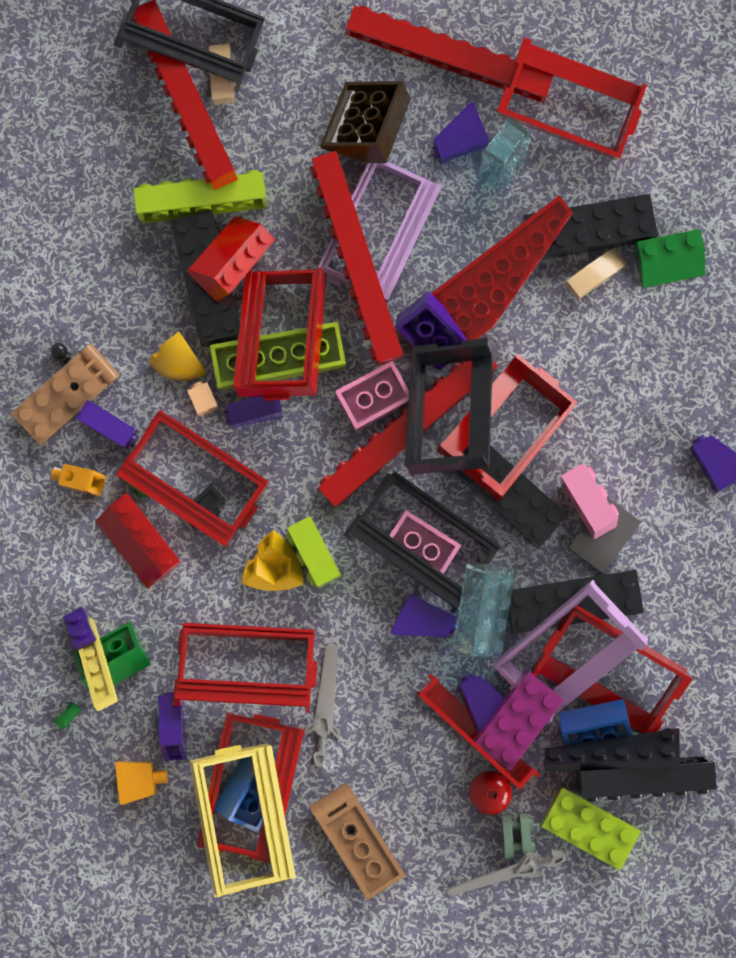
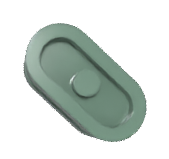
[501,813,535,860]

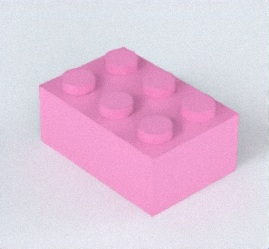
[335,361,409,432]
[561,463,619,539]
[389,510,461,574]

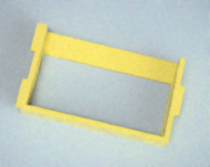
[189,743,296,897]

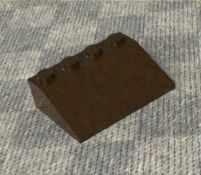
[320,81,411,163]

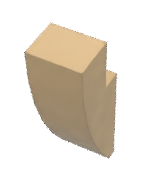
[209,43,236,105]
[565,247,627,301]

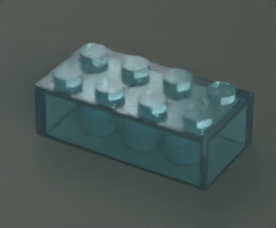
[478,118,531,191]
[452,564,516,657]

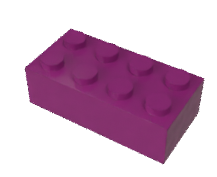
[473,671,564,771]

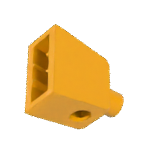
[51,464,107,497]
[115,761,168,805]

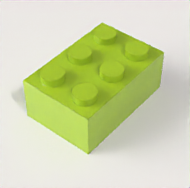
[286,516,341,588]

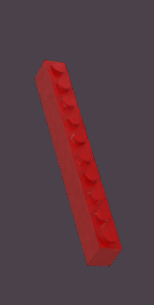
[132,0,238,190]
[346,5,554,103]
[309,151,403,366]
[318,360,498,509]

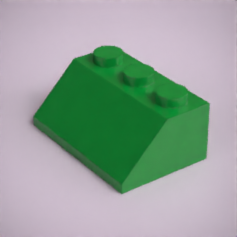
[633,229,705,288]
[72,621,151,690]

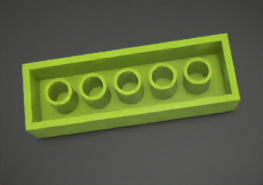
[133,170,268,224]
[210,322,346,391]

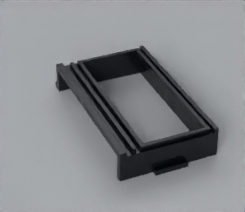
[113,0,265,93]
[405,338,493,476]
[343,471,501,613]

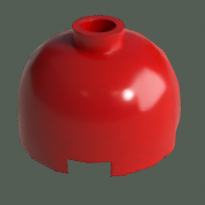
[469,771,512,815]

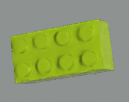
[539,786,641,871]

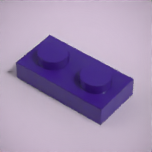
[63,606,97,651]

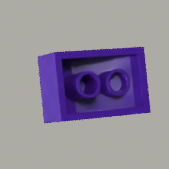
[395,291,467,371]

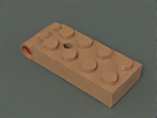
[11,343,120,446]
[309,782,405,900]

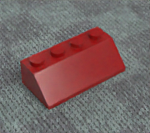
[187,216,276,302]
[95,493,182,589]

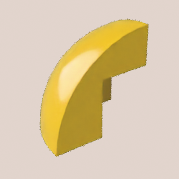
[148,332,207,381]
[242,530,303,591]

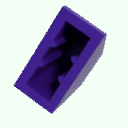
[431,102,489,164]
[224,397,283,428]
[76,400,138,449]
[689,435,736,493]
[390,594,458,637]
[457,674,504,733]
[158,692,187,761]

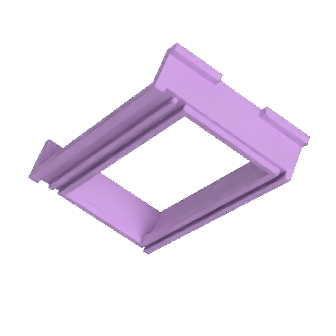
[318,162,442,305]
[494,580,648,724]

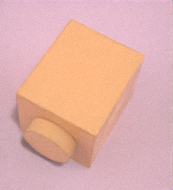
[188,381,219,417]

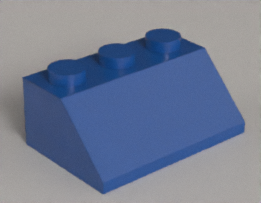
[559,699,633,745]
[214,756,263,832]

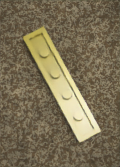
[78,618,118,711]

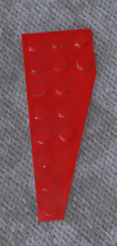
[432,195,573,340]

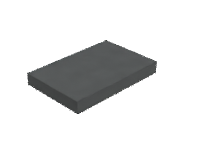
[568,497,641,574]

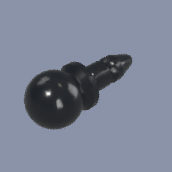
[51,343,72,365]

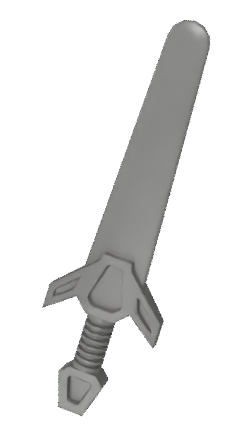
[304,643,340,767]
[447,849,566,896]

